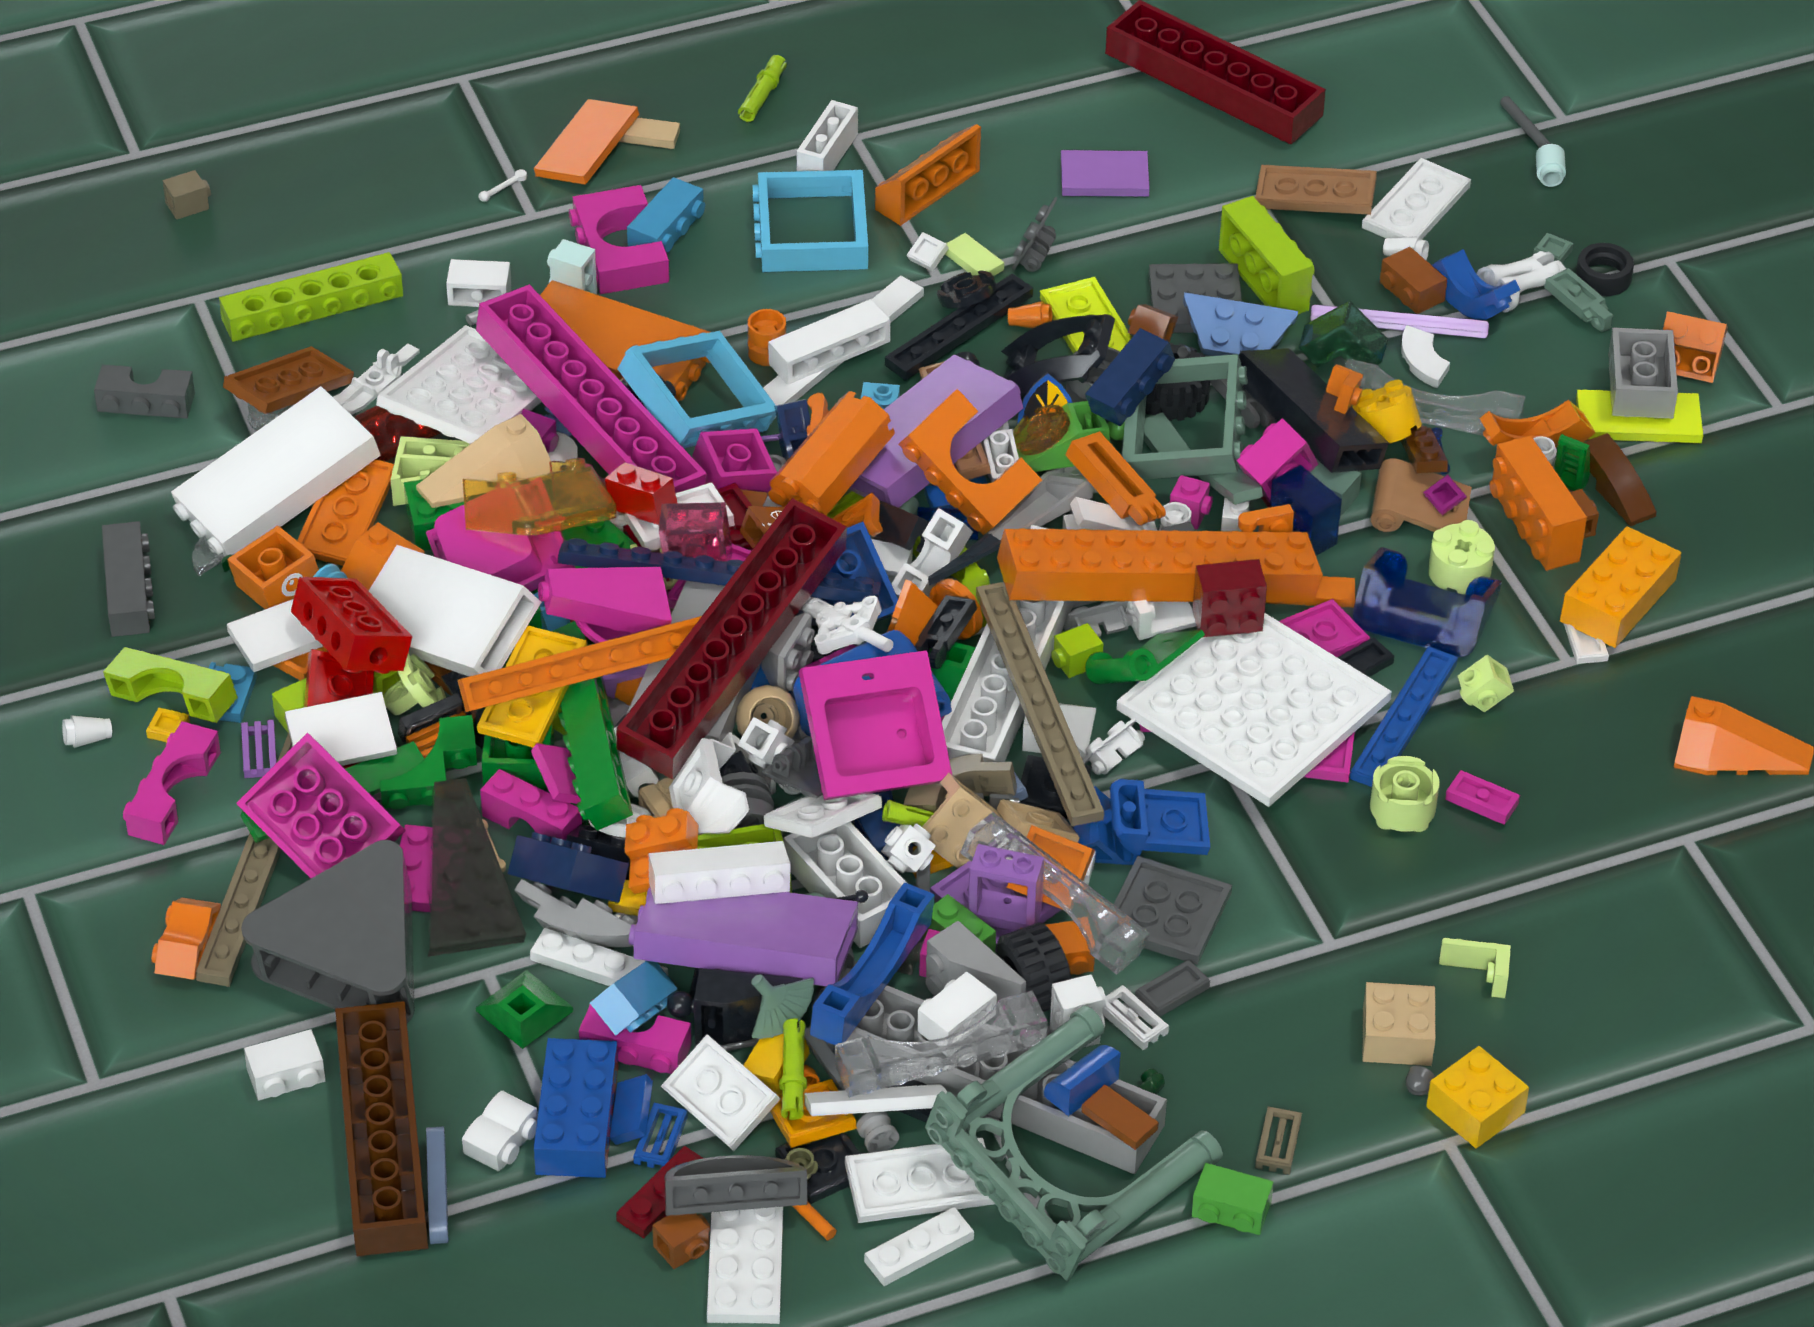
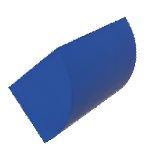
[1044,1045,1120,1117]

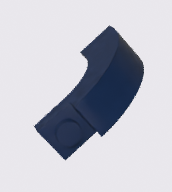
[774,399,811,462]

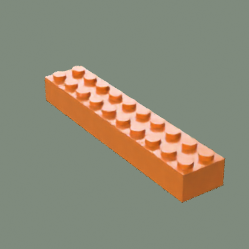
[997,528,1323,603]

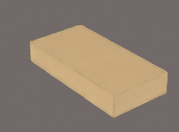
[619,118,680,149]

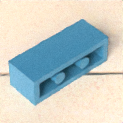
[627,177,705,252]
[590,961,678,1036]

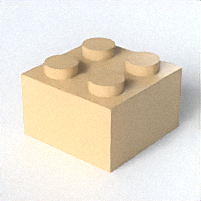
[1363,982,1435,1066]

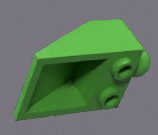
[1013,401,1125,472]

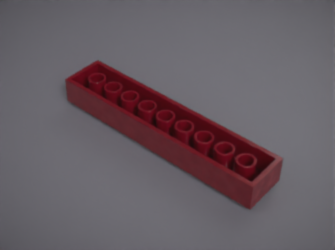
[616,498,847,780]

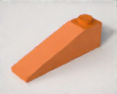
[887,579,938,646]
[1674,696,1814,775]

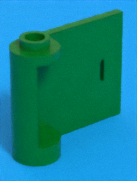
[1085,630,1205,684]

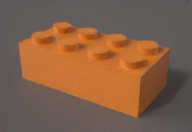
[1490,435,1587,571]

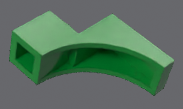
[379,715,477,809]

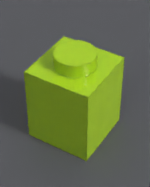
[1051,623,1104,678]

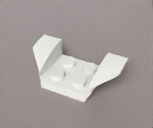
[669,732,749,834]

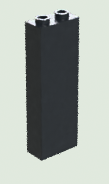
[1239,348,1389,473]

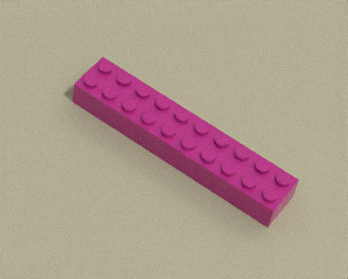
[476,284,707,493]

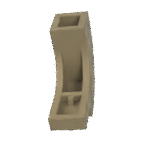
[903,754,1017,813]

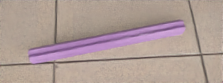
[1310,305,1489,339]

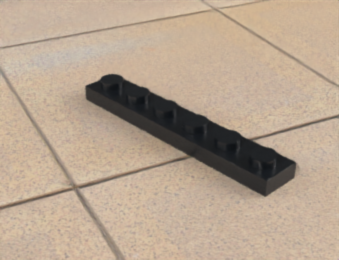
[885,273,1033,380]

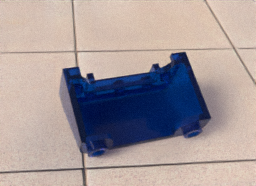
[1353,547,1502,657]

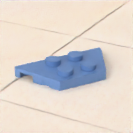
[1183,292,1298,356]

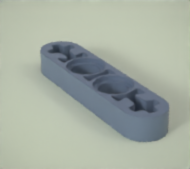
[426,1126,449,1244]

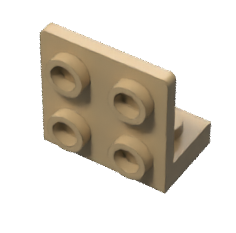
[922,772,1007,869]

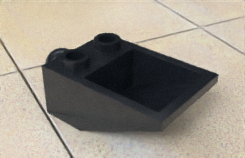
[667,968,803,1046]

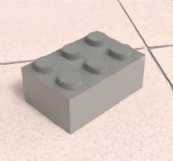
[1608,328,1678,419]

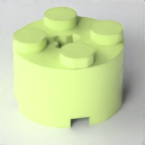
[1429,520,1495,595]
[1370,756,1440,832]

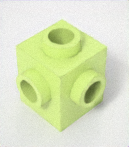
[1458,655,1514,713]

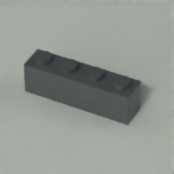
[102,521,155,637]

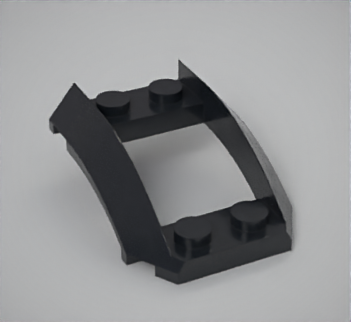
[1001,314,1115,401]

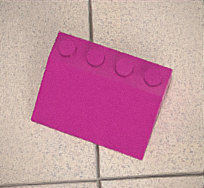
[236,732,406,878]

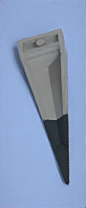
[928,466,1097,586]

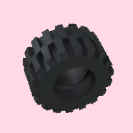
[1145,343,1210,421]
[997,922,1071,1017]

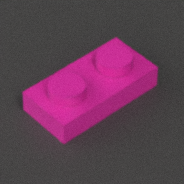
[1445,770,1520,825]

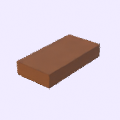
[1081,1084,1159,1150]

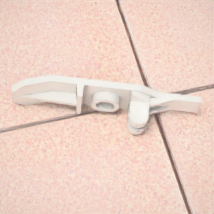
[333,344,420,415]

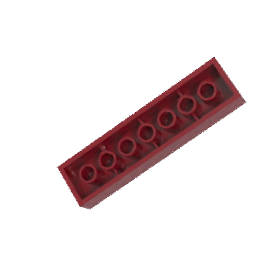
[1105,0,1326,145]

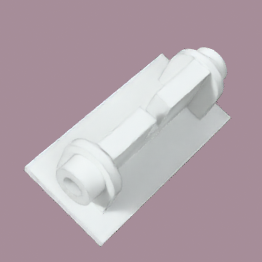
[1083,717,1145,775]

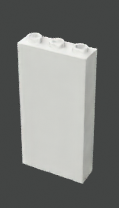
[171,386,381,557]
[369,545,541,677]

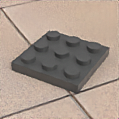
[1149,263,1242,333]
[1102,856,1232,965]

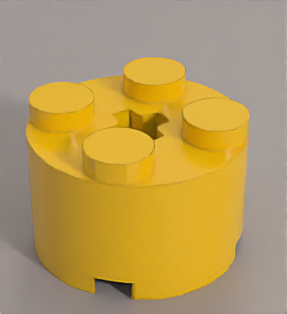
[1352,379,1422,443]

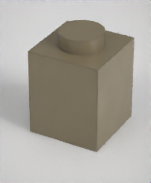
[163,170,211,220]

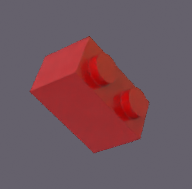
[605,462,679,525]

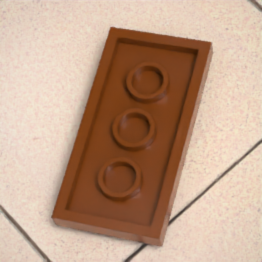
[223,346,354,414]

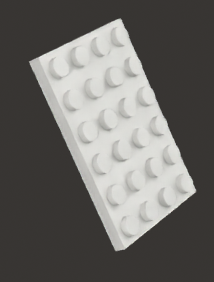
[376,325,542,444]

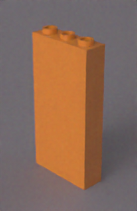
[540,280,710,402]

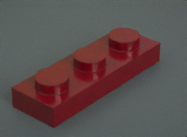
[616,1146,703,1239]

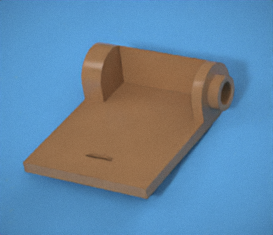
[1371,458,1472,532]

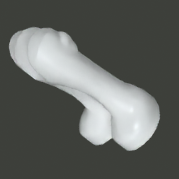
[1477,251,1566,312]

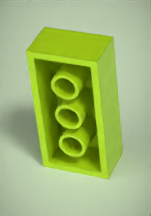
[1219,196,1314,314]

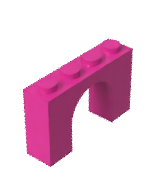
[569,185,669,294]

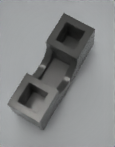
[94,364,195,419]

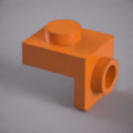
[1326,364,1363,414]

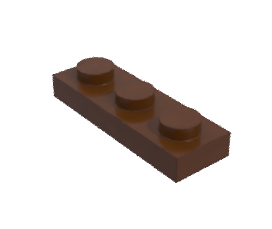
[1400,425,1448,474]

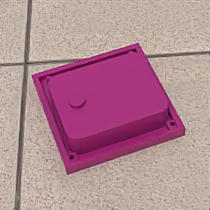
[426,478,576,592]
[798,650,953,800]

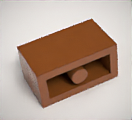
[1380,246,1447,314]

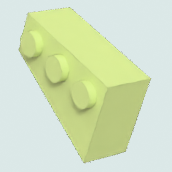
[391,436,470,506]

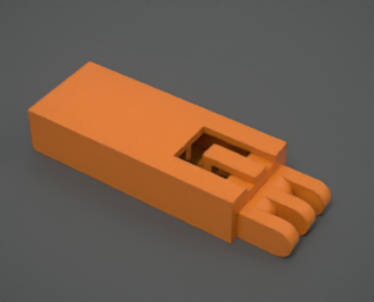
[1065,431,1166,525]

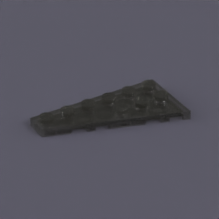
[428,778,526,957]

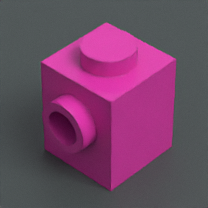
[1170,475,1213,530]

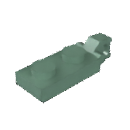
[1544,268,1613,332]

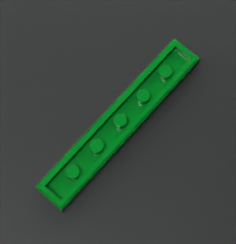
[240,741,424,843]

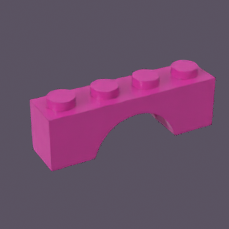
[123,721,221,845]

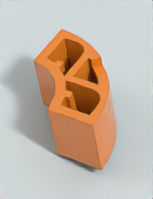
[151,898,221,980]

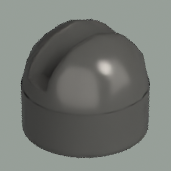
[1406,1065,1436,1096]

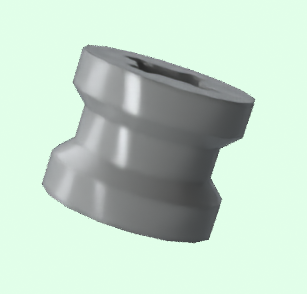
[856,1111,899,1153]

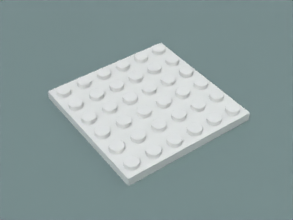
[1117,613,1392,807]

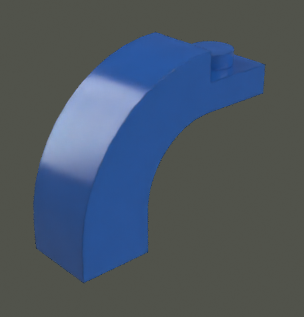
[1431,249,1520,320]

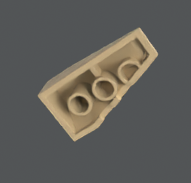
[416,414,556,508]

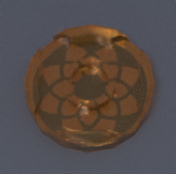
[1013,405,1070,455]

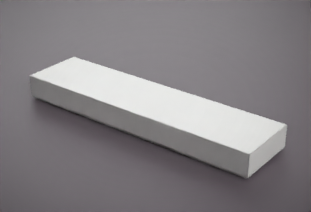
[804,1084,947,1116]

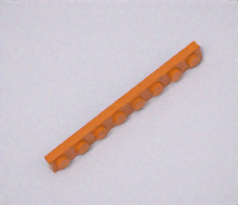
[457,616,702,712]

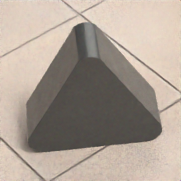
[241,840,415,1023]

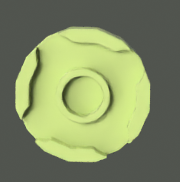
[383,653,446,715]

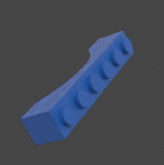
[810,882,935,1048]

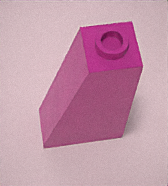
[538,567,672,633]

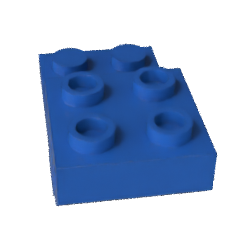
[1068,779,1210,865]

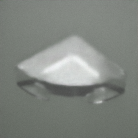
[192,537,224,576]

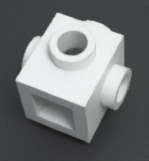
[737,717,795,769]
[881,824,936,873]

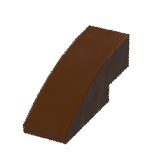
[1583,433,1657,527]

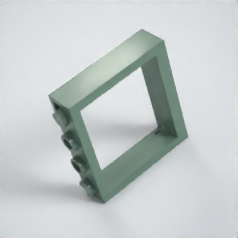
[1122,354,1248,479]

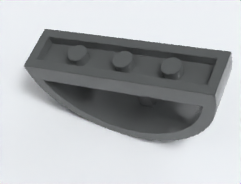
[665,1155,807,1216]

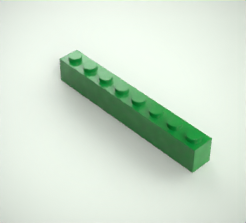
[552,621,633,831]

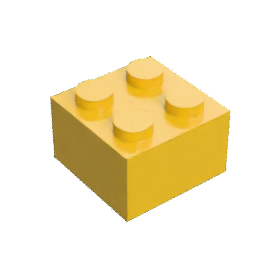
[1426,1046,1529,1149]

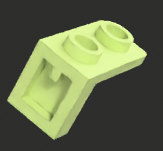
[1439,938,1511,998]

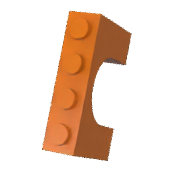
[898,389,1042,535]

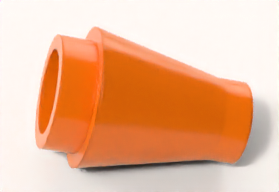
[1008,301,1053,329]

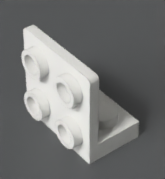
[1125,600,1196,640]

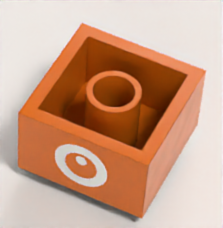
[227,526,319,609]

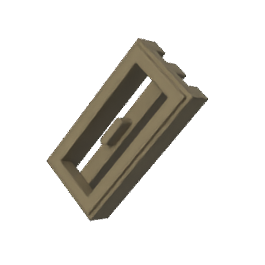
[1255,1107,1302,1175]

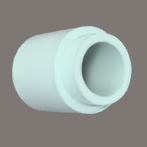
[1536,144,1566,187]

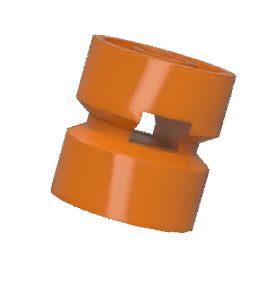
[748,309,786,366]

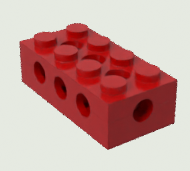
[290,577,413,674]

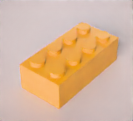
[1560,526,1682,648]

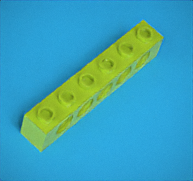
[219,252,403,342]

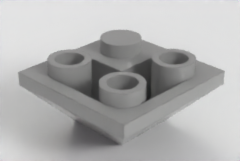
[761,613,814,692]

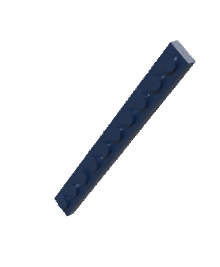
[558,538,881,603]

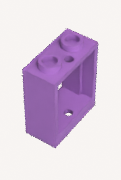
[969,844,1044,931]

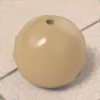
[736,685,800,739]

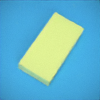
[945,233,1004,276]

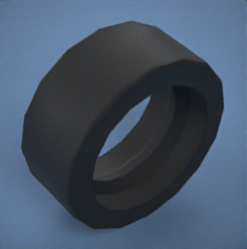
[1576,243,1634,296]

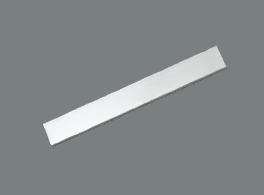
[763,276,924,419]

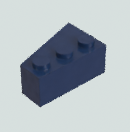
[507,832,629,903]

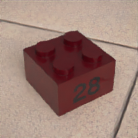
[1192,559,1267,637]

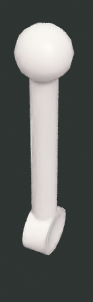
[479,170,527,202]

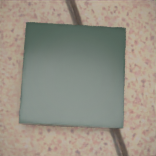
[1533,233,1573,263]

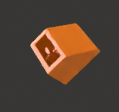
[1663,311,1728,383]

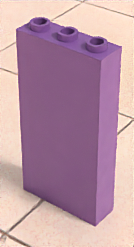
[849,355,1023,508]
[629,887,858,986]

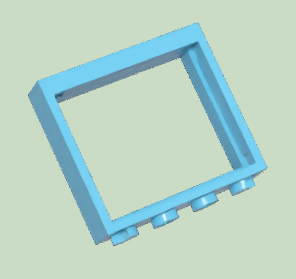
[752,170,868,272]
[617,331,776,448]

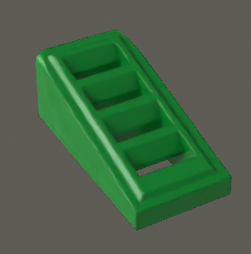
[1554,434,1590,491]

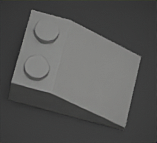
[926,921,1026,1028]

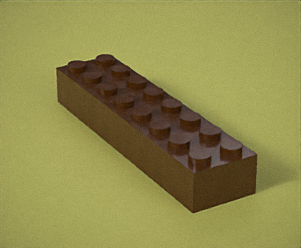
[335,1001,428,1256]

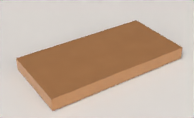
[1255,165,1377,215]

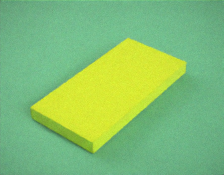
[1040,277,1132,354]
[1576,390,1703,443]

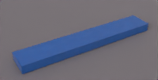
[1350,646,1458,787]

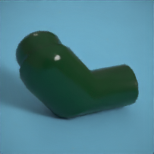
[1137,1068,1165,1094]

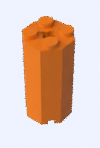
[768,391,895,516]

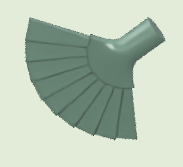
[751,974,814,1039]

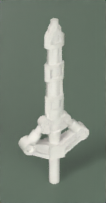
[800,596,893,654]

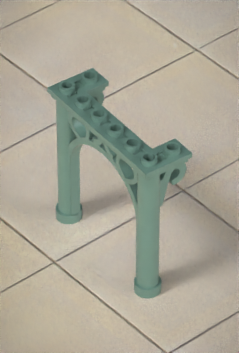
[925,1005,1223,1281]

